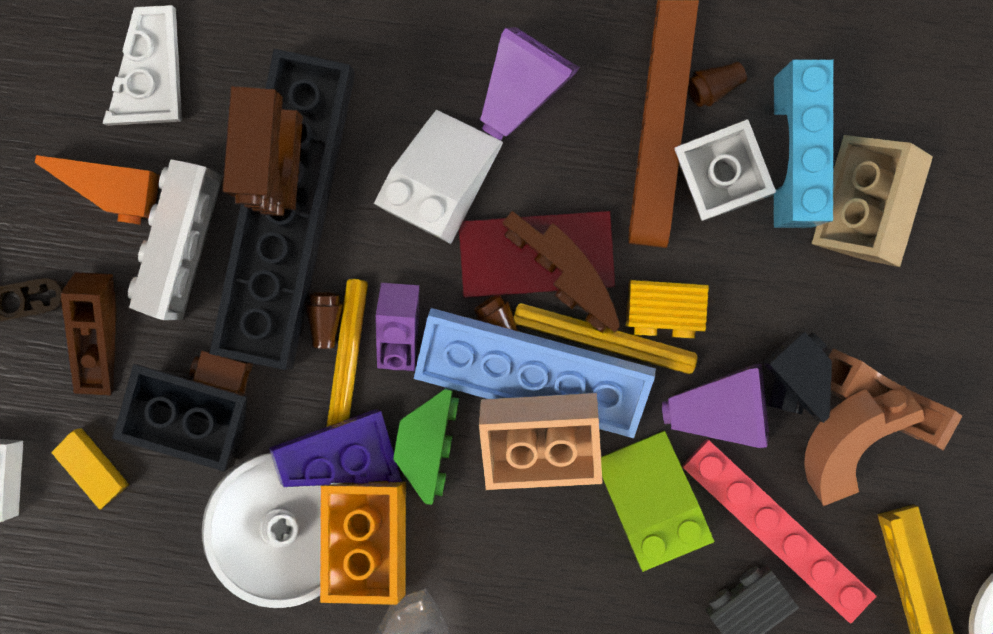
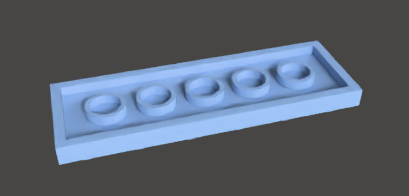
[414,308,656,438]

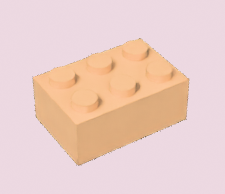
[479,393,602,490]

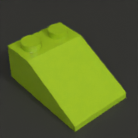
[601,431,714,572]

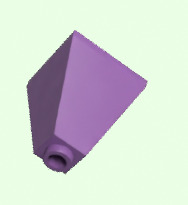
[481,27,580,140]
[662,364,770,448]

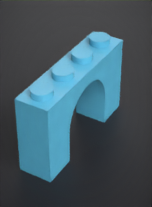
[774,60,833,228]

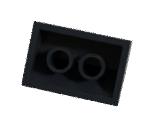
[112,364,247,472]

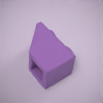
[376,283,419,371]

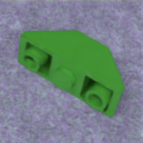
[393,388,459,505]

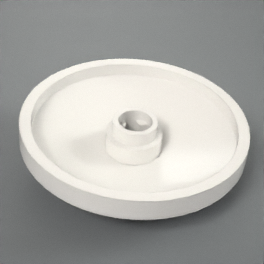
[202,453,339,608]

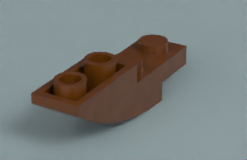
[502,211,620,334]

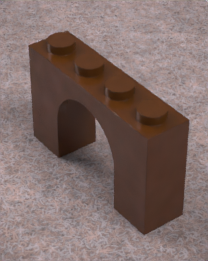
[223,86,303,216]

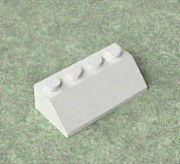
[128,159,223,320]

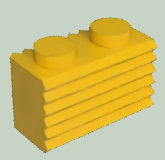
[626,280,709,338]

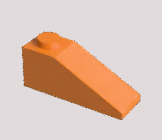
[35,155,160,225]

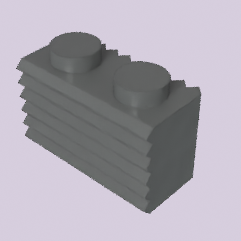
[705,565,799,634]

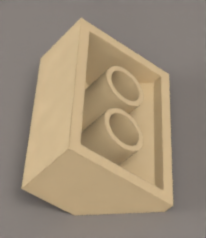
[812,135,933,267]

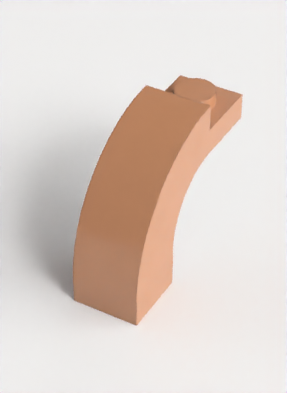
[828,349,962,451]
[804,386,924,506]

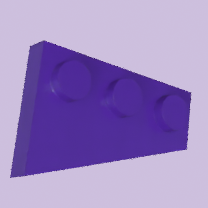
[269,409,402,487]

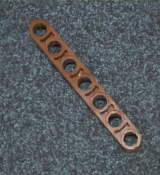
[628,0,699,248]

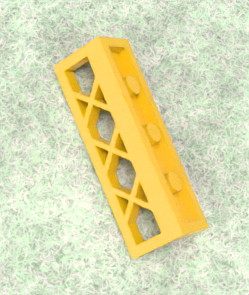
[877,504,954,634]

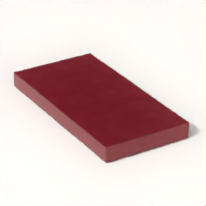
[459,211,615,298]

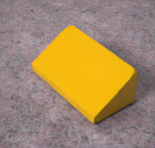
[51,428,130,510]

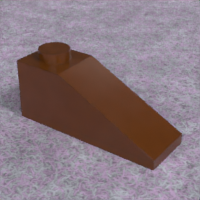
[60,272,116,395]

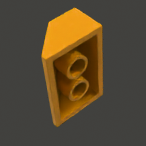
[320,481,406,605]

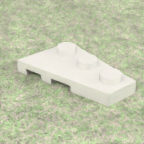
[103,5,182,126]

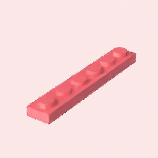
[681,439,877,624]

